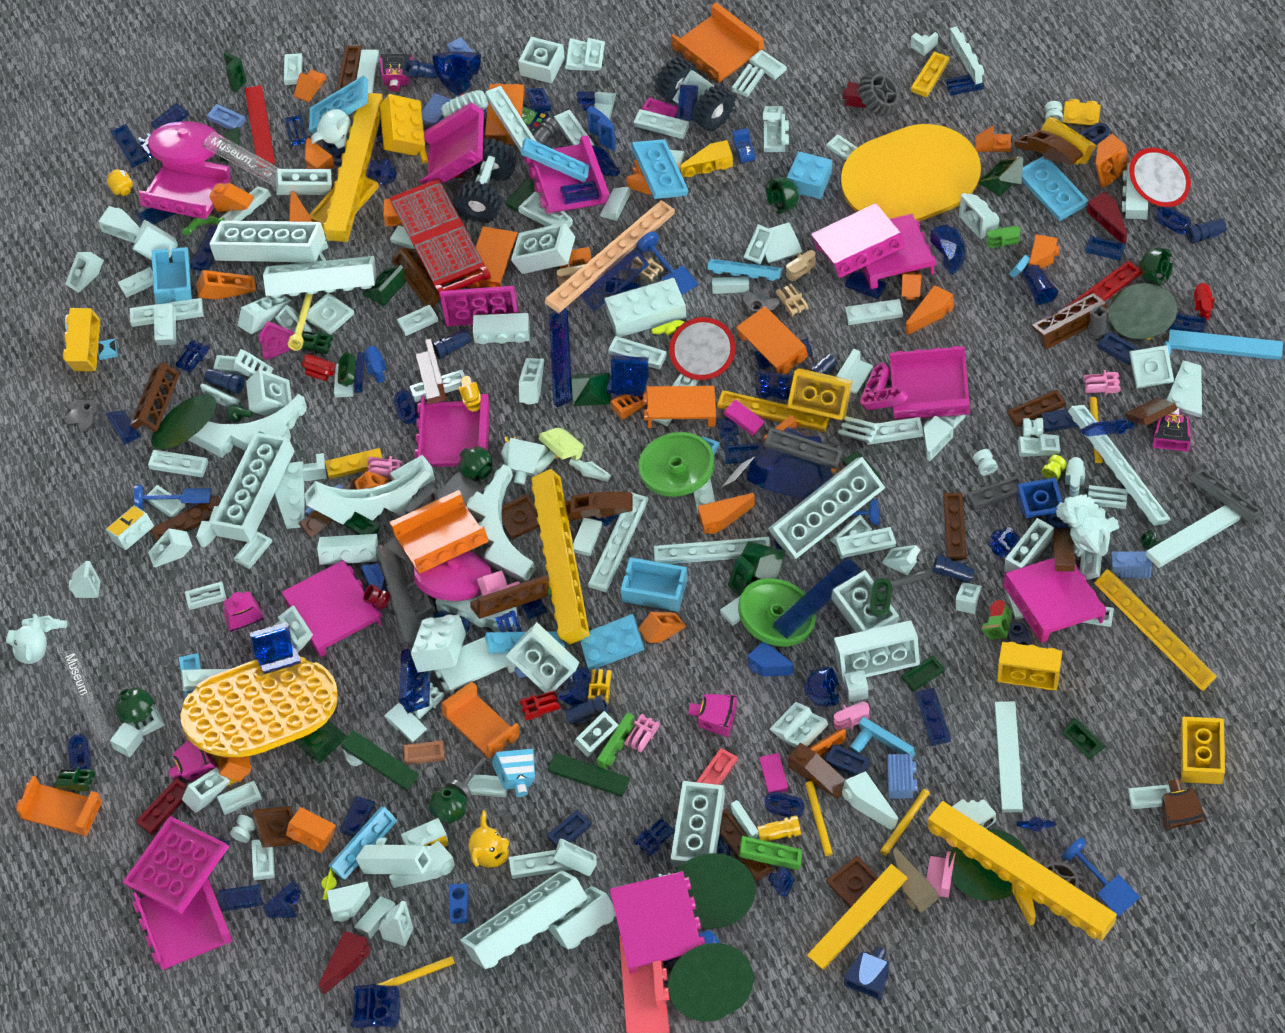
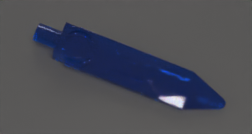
[1079,418,1134,437]

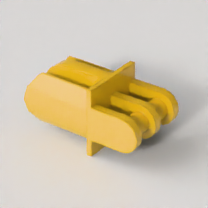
[458,376,481,411]
[588,669,612,704]

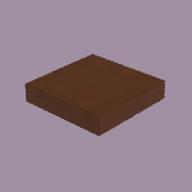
[1125,397,1178,426]
[501,494,540,540]
[251,806,300,848]
[826,856,879,908]

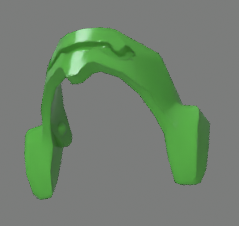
[182,215,225,236]

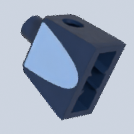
[844,947,890,1000]

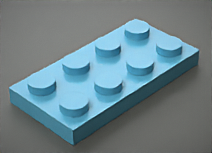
[309,75,368,134]
[631,139,689,199]
[1022,156,1089,221]

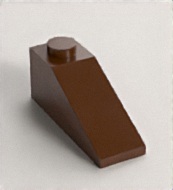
[788,742,845,800]

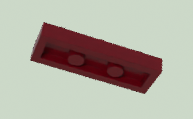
[136,778,187,835]

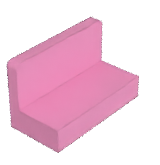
[477,570,520,596]
[926,851,955,898]

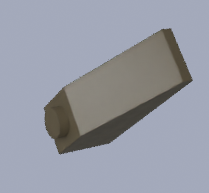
[893,848,940,913]

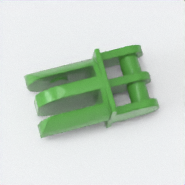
[986,225,1021,249]

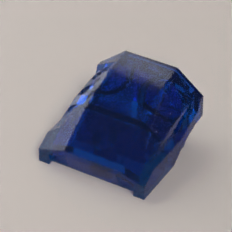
[350,984,401,1028]

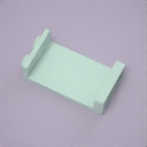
[434,631,516,696]

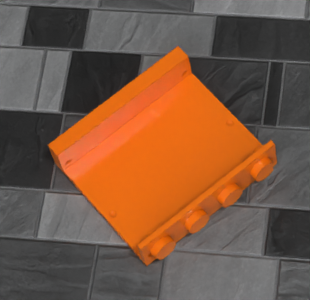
[671,2,764,83]
[390,490,489,574]

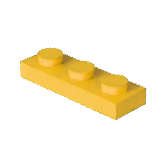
[911,52,950,98]
[325,448,382,479]

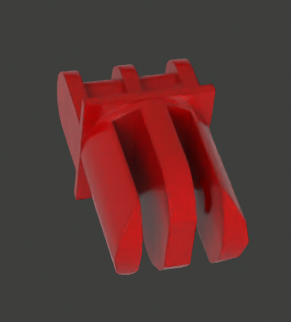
[1194,283,1215,321]
[519,690,560,720]

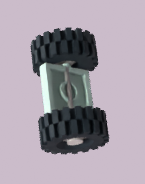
[654,56,736,132]
[454,138,518,223]

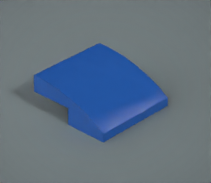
[587,106,616,151]

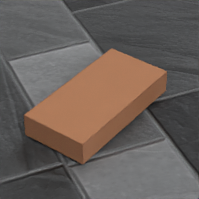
[403,740,445,765]

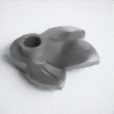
[743,288,780,316]
[65,400,99,432]

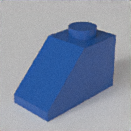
[748,642,793,677]

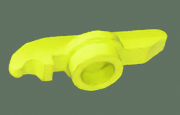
[652,320,685,336]
[321,868,337,900]

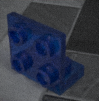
[607,355,649,396]
[755,371,793,400]
[249,622,301,674]

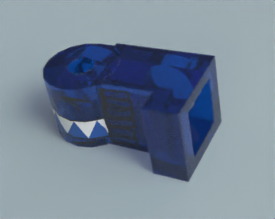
[559,667,591,706]

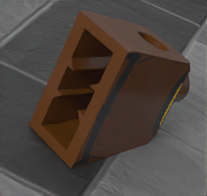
[1161,779,1206,830]

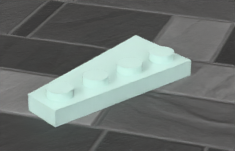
[275,461,305,529]

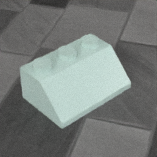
[506,622,580,693]
[548,886,616,950]

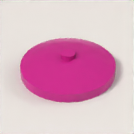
[148,121,219,165]
[413,551,491,601]

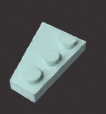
[519,192,573,228]
[1167,360,1202,418]

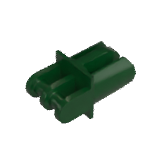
[301,330,334,354]
[54,766,96,794]

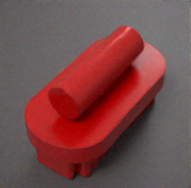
[301,354,336,381]

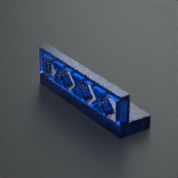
[580,248,650,312]
[399,649,431,714]

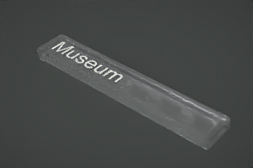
[203,131,280,187]
[59,646,113,749]

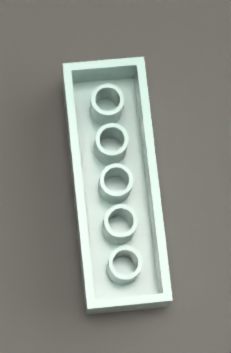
[210,221,326,263]
[263,256,377,298]
[210,432,295,543]
[768,457,885,559]
[460,870,588,969]

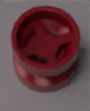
[363,584,390,610]

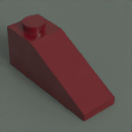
[1087,191,1127,246]
[318,931,371,994]

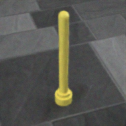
[288,292,313,351]

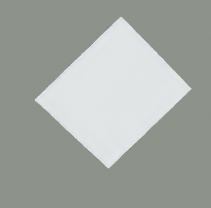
[722,457,754,487]

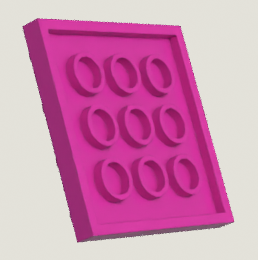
[122,816,229,915]

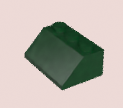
[293,720,348,764]

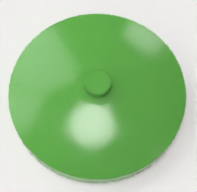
[639,432,715,497]
[738,578,816,647]

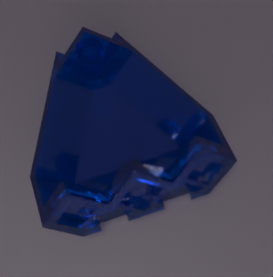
[746,427,833,500]

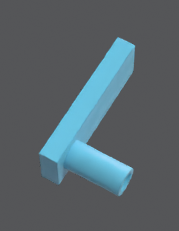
[849,717,915,758]

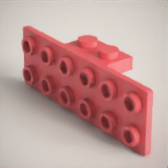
[619,935,670,1033]

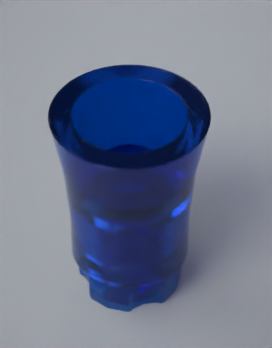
[1024,265,1058,305]

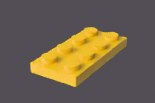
[309,176,379,228]

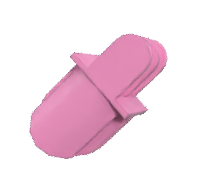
[1083,370,1121,395]
[368,456,402,480]
[834,701,869,730]
[624,714,660,753]

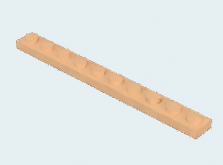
[545,200,675,313]

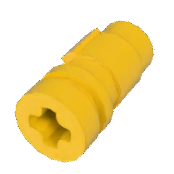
[757,815,801,841]

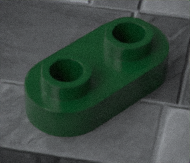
[338,352,356,387]
[870,578,892,617]

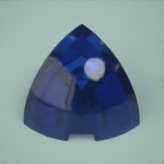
[432,51,481,95]
[930,224,966,275]

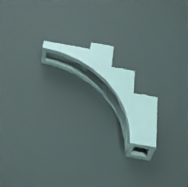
[188,394,307,458]
[304,460,431,525]
[467,464,536,583]

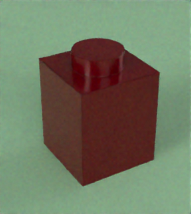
[842,82,866,108]

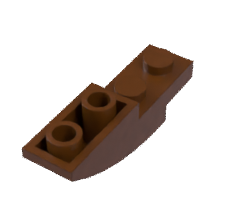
[1014,130,1083,165]
[565,491,633,521]

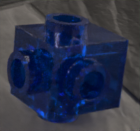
[367,159,397,186]
[987,526,1021,557]

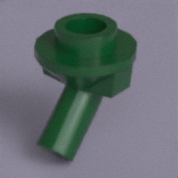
[227,404,253,422]
[1140,530,1165,549]

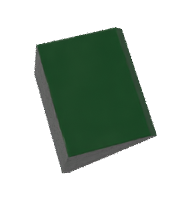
[362,265,406,306]

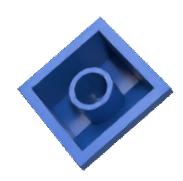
[1017,478,1063,518]

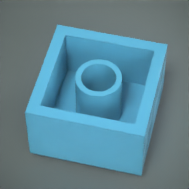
[787,151,832,199]

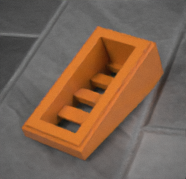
[610,387,646,420]

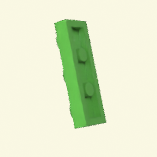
[597,712,635,769]
[739,836,802,870]

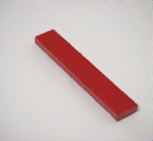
[245,85,276,170]
[1056,260,1141,321]

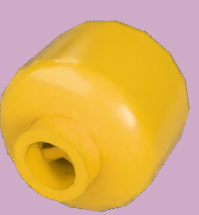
[107,169,133,196]

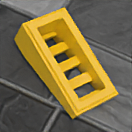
[1011,884,1036,925]

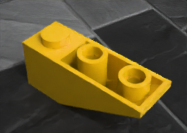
[680,140,733,177]

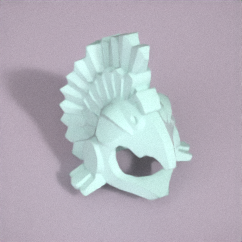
[1056,494,1119,557]

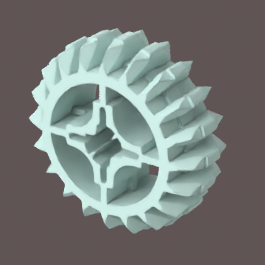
[441,90,489,118]

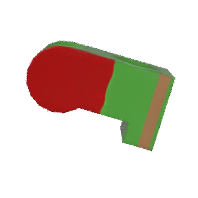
[982,600,1012,640]

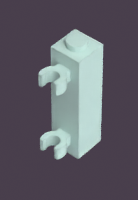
[356,838,432,875]

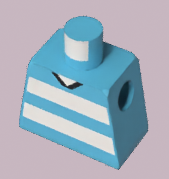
[492,749,535,797]

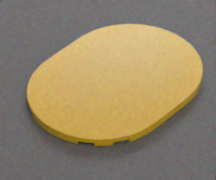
[841,124,981,222]
[180,655,338,757]

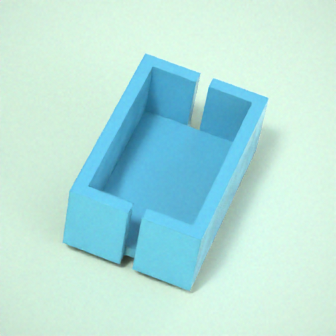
[151,247,192,304]
[621,557,688,612]

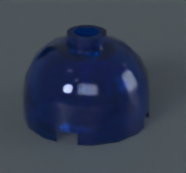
[804,667,839,707]

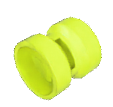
[1042,455,1067,481]

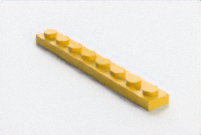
[1094,569,1217,691]

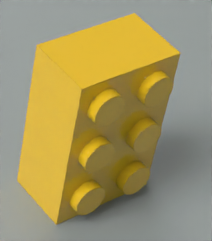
[380,94,425,156]
[63,308,101,371]
[787,368,853,420]
[997,642,1062,691]
[1180,717,1225,784]

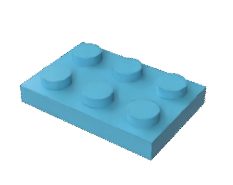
[580,614,645,670]

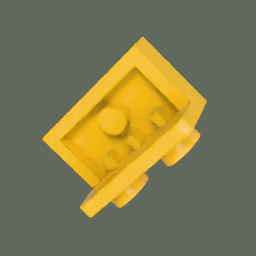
[1063,99,1101,126]

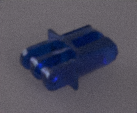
[175,339,209,373]
[634,817,675,856]

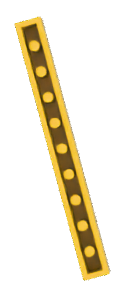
[323,93,383,242]
[531,469,590,645]
[928,801,1117,941]

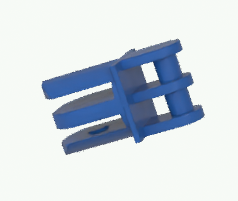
[364,346,387,383]

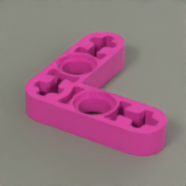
[860,363,908,410]

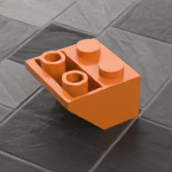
[1095,134,1129,188]

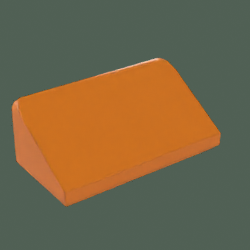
[808,729,846,756]

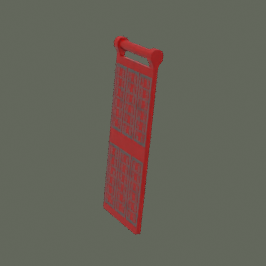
[390,179,491,298]

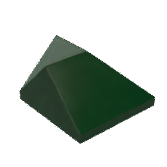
[979,156,1023,197]
[571,373,610,406]
[741,541,786,582]

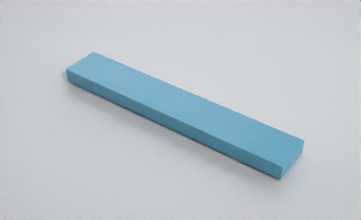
[1168,330,1283,360]

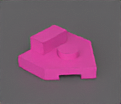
[258,321,295,360]

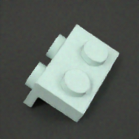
[764,114,789,152]

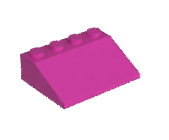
[440,286,519,327]

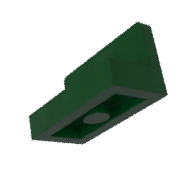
[223,52,247,92]

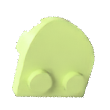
[539,428,584,461]

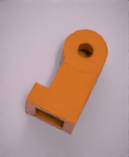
[559,247,592,269]
[354,471,389,490]

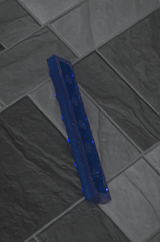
[549,308,573,407]
[772,557,862,639]

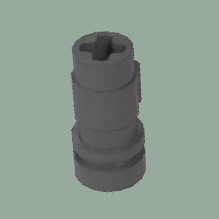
[533,117,559,145]
[1088,306,1107,341]

